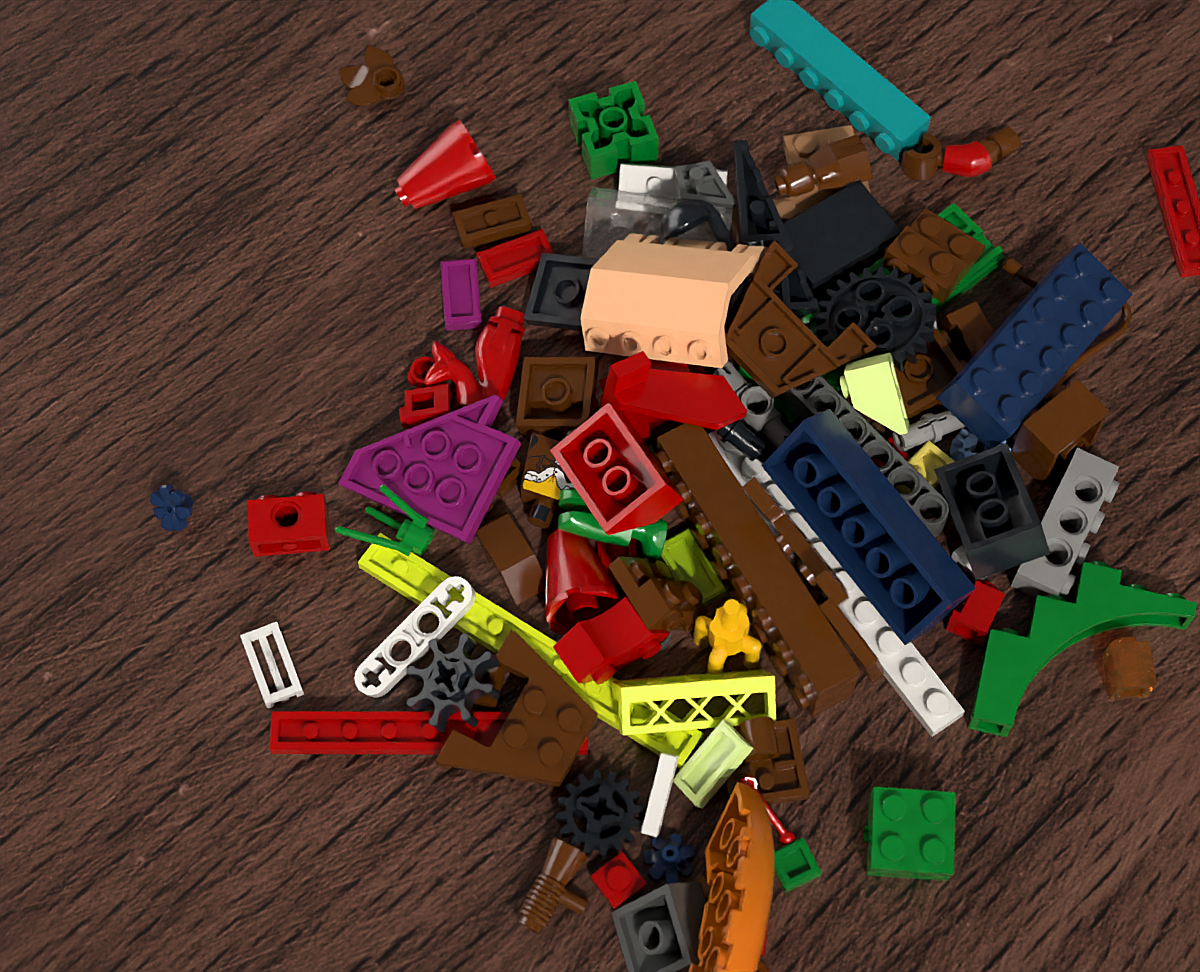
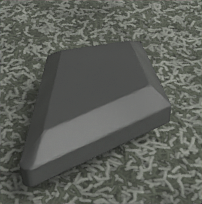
[675,161,736,208]

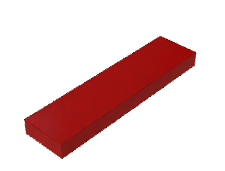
[1146,145,1200,278]

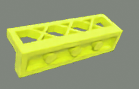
[612,669,776,735]

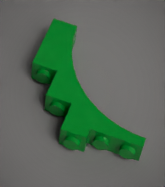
[968,561,1197,737]

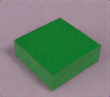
[774,837,822,893]

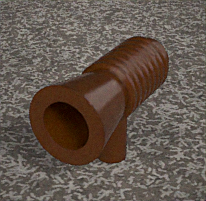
[517,838,589,934]

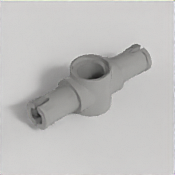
[713,361,791,449]

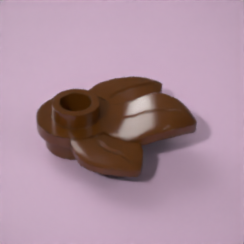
[339,46,405,106]

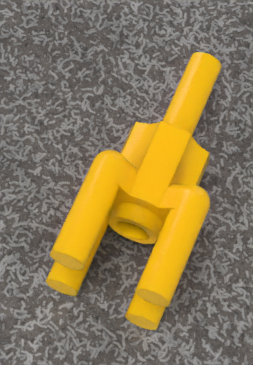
[693,599,761,674]

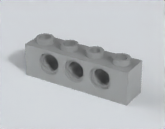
[1010,448,1120,598]

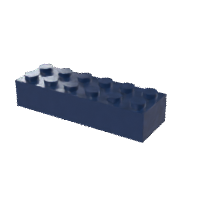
[936,243,1133,449]
[761,409,976,645]

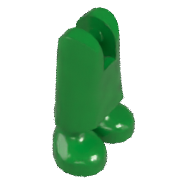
[558,488,667,561]

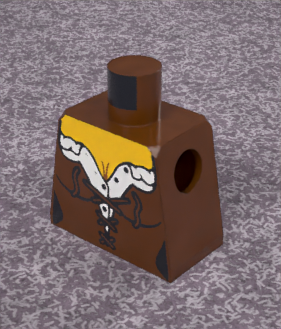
[521,433,575,529]

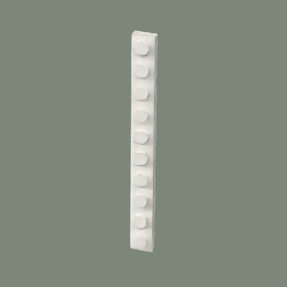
[708,430,965,737]

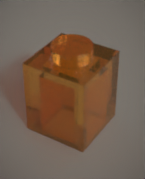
[1102,637,1157,700]

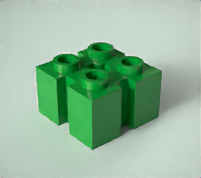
[569,81,659,180]

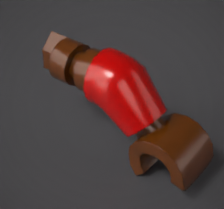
[902,127,1022,180]

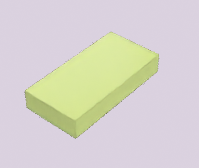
[673,720,754,809]

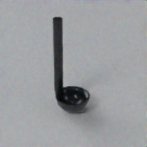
[661,199,752,290]

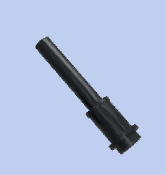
[717,419,773,464]

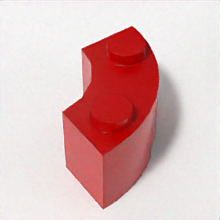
[553,597,671,685]

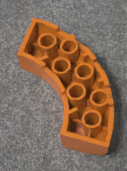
[688,782,775,972]

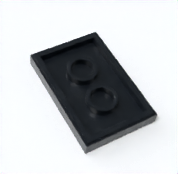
[783,180,901,290]

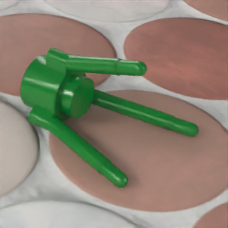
[335,484,436,557]

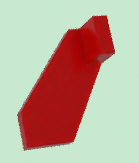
[601,351,748,430]

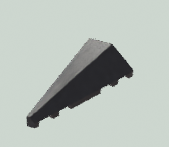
[733,140,819,318]

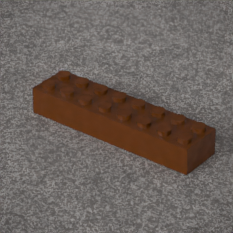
[654,423,860,718]

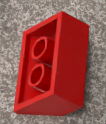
[550,403,684,535]

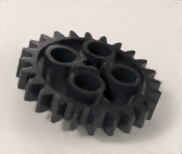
[816,266,937,372]

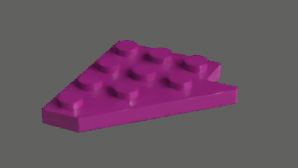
[338,395,521,545]

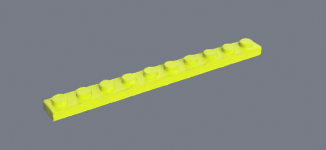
[358,533,703,769]

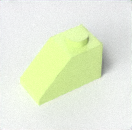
[840,352,909,435]

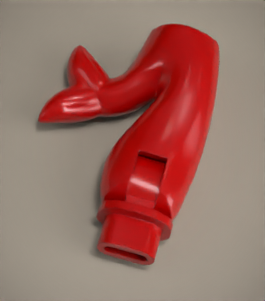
[424,306,525,411]

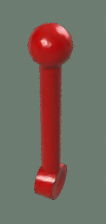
[740,775,795,845]

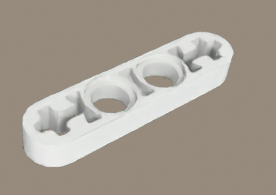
[354,576,476,698]

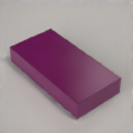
[440,259,482,331]

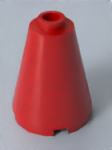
[394,119,496,210]
[544,529,621,635]

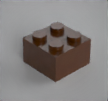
[1011,379,1110,486]

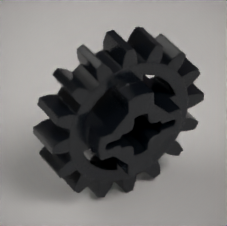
[556,770,644,860]

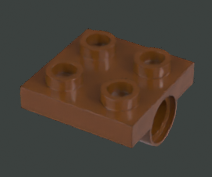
[725,717,810,805]

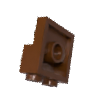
[883,208,985,303]
[894,329,967,420]
[515,357,599,442]
[609,556,708,632]

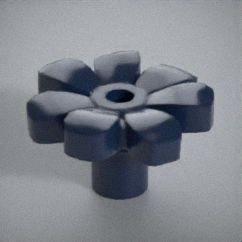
[150,484,193,532]
[643,833,695,884]

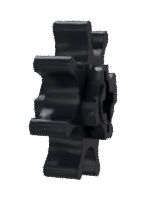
[407,633,501,732]

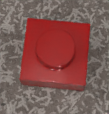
[590,852,647,911]

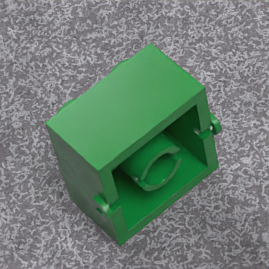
[863,787,956,881]

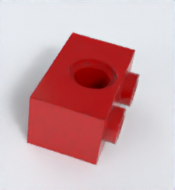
[247,491,330,557]

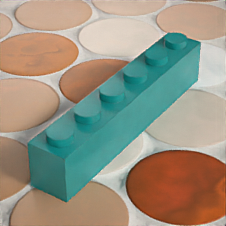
[749,0,931,161]

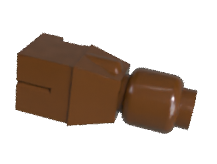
[773,135,873,198]
[940,302,994,363]

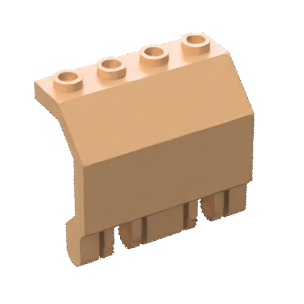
[580,233,767,368]

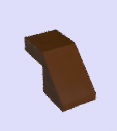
[475,512,546,605]

